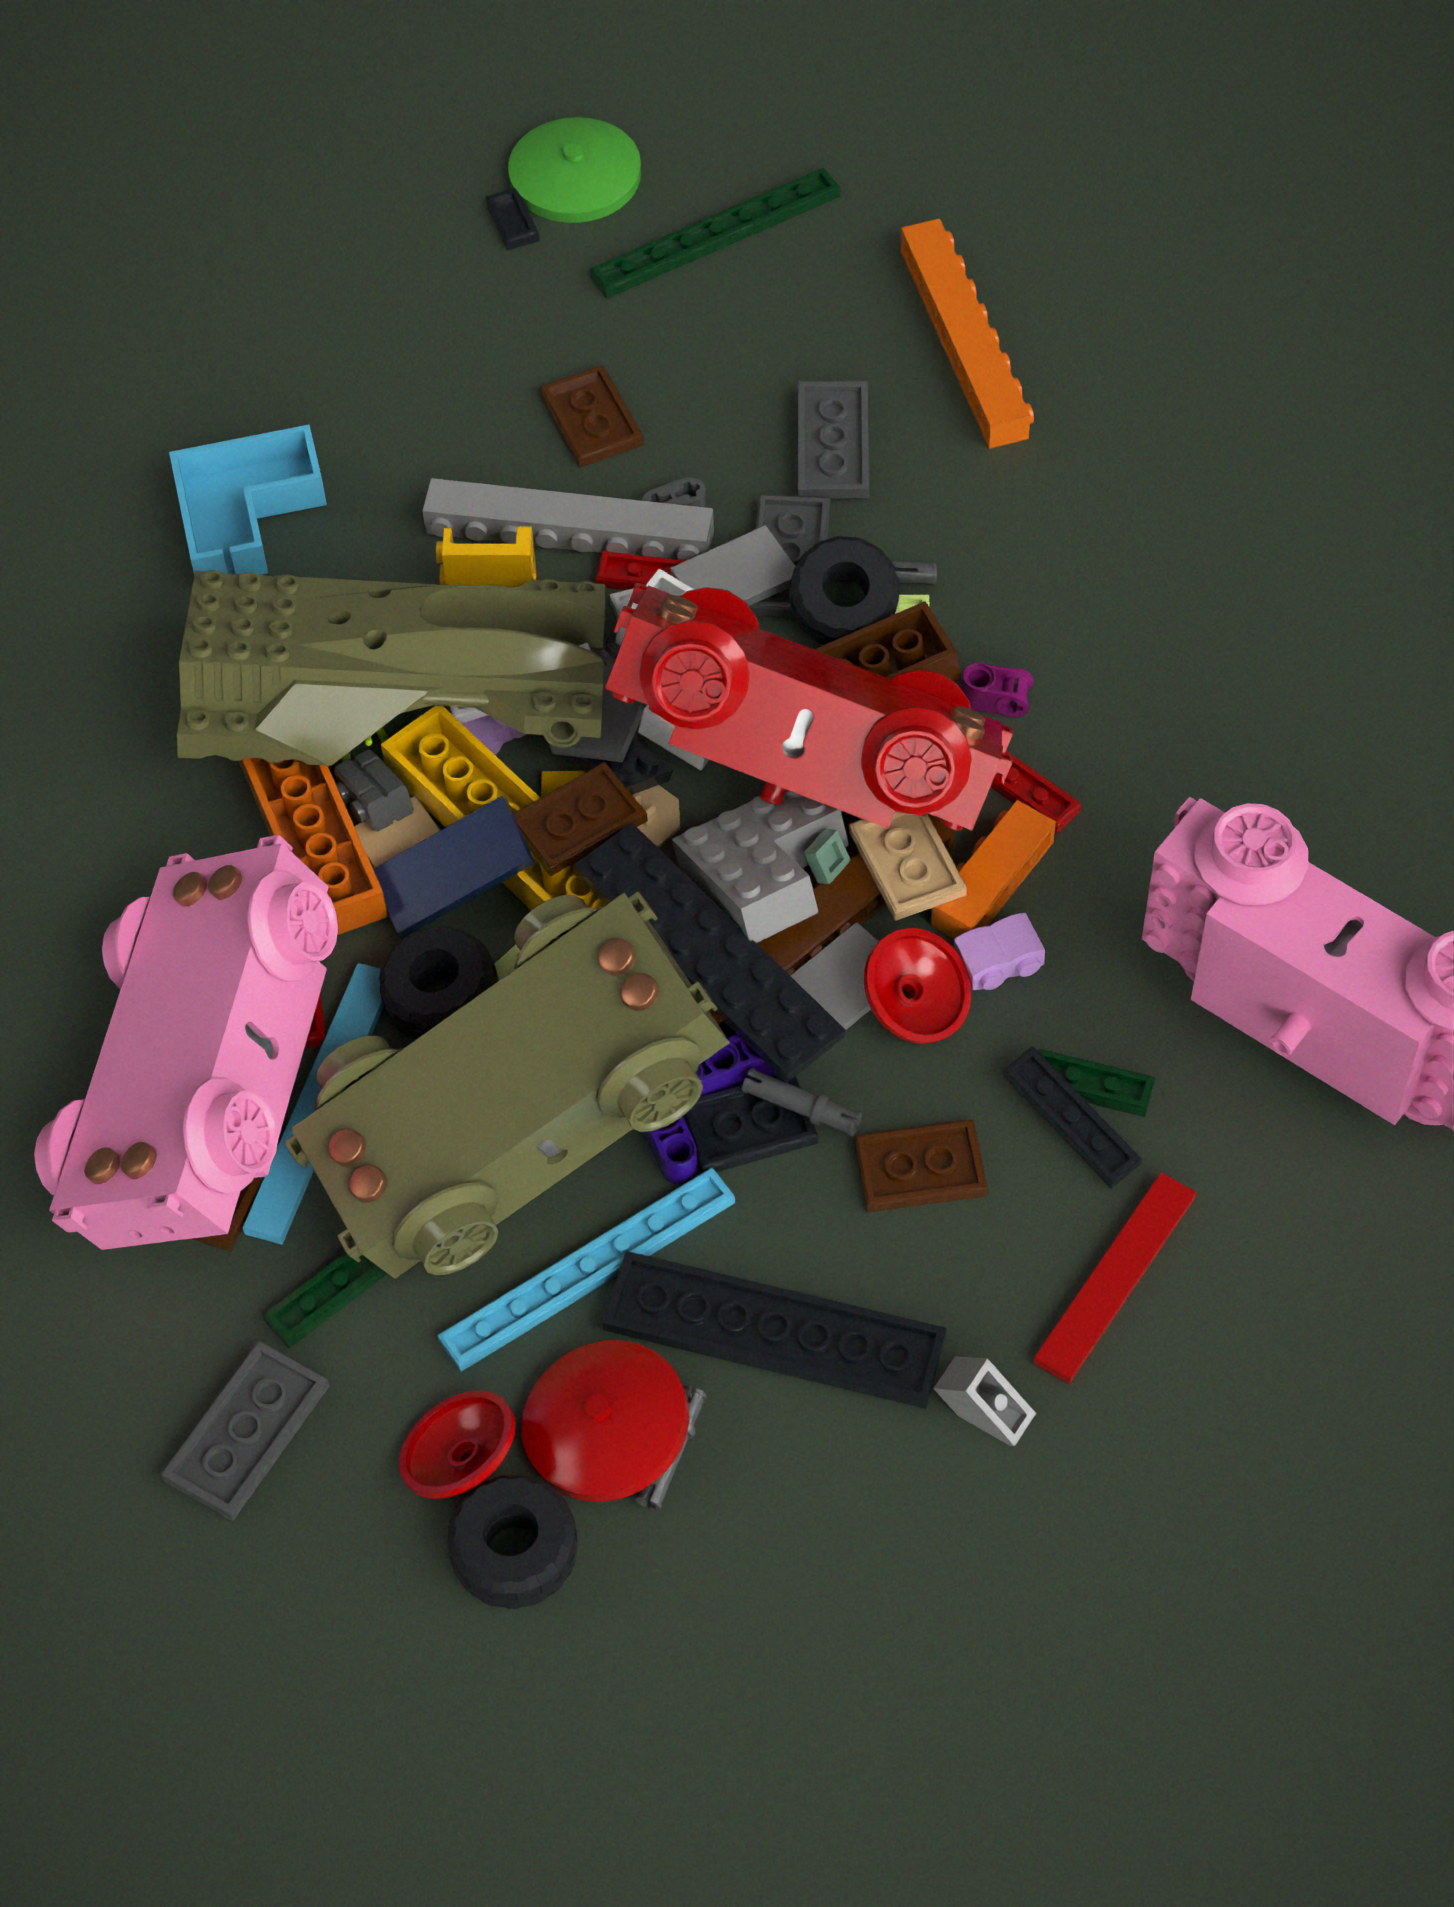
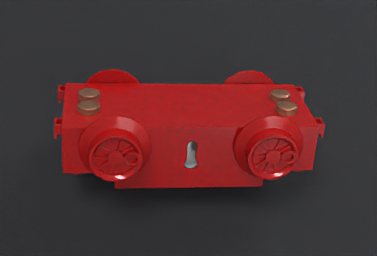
[605,583,1013,831]

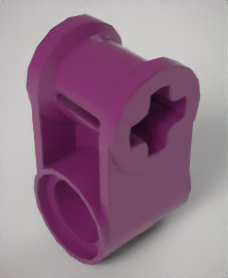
[961,663,1034,718]

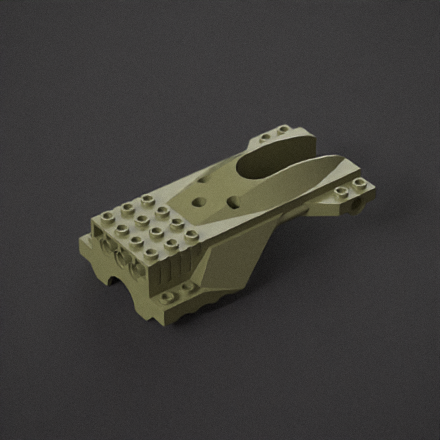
[177,570,605,766]

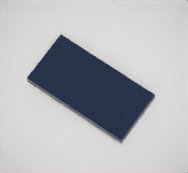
[373,796,535,937]

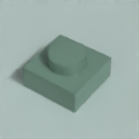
[804,829,851,884]

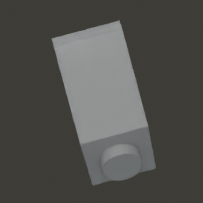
[934,1356,1036,1446]

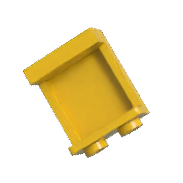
[436,526,537,588]

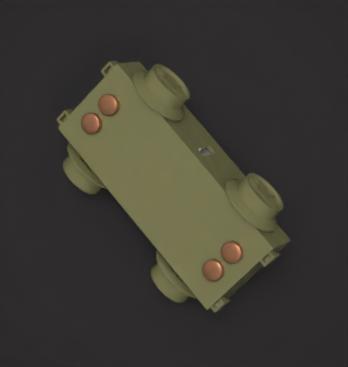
[285,892,730,1279]

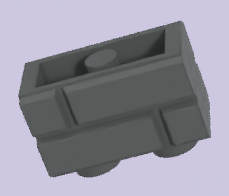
[334,749,414,832]

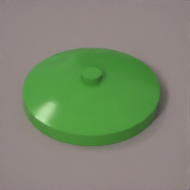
[508,117,641,223]

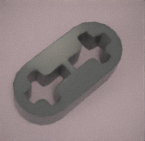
[641,477,706,507]

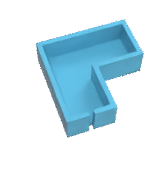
[169,424,327,575]

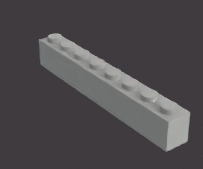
[422,478,714,560]

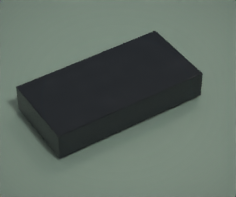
[486,188,539,250]

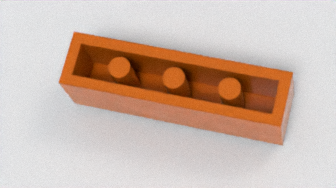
[930,800,1056,939]

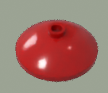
[864,928,972,1044]
[399,1390,516,1499]

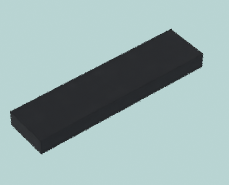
[1003,1046,1142,1189]

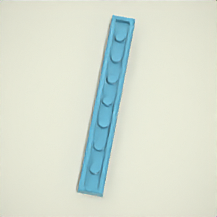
[243,963,384,1245]
[437,1167,735,1372]

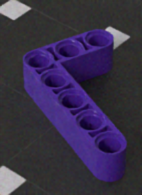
[643,1035,777,1185]

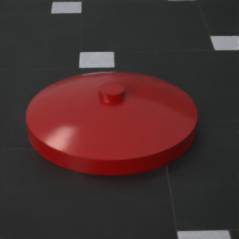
[522,1340,689,1502]

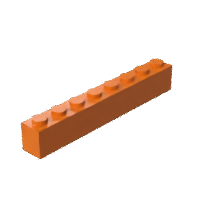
[900,218,1034,449]

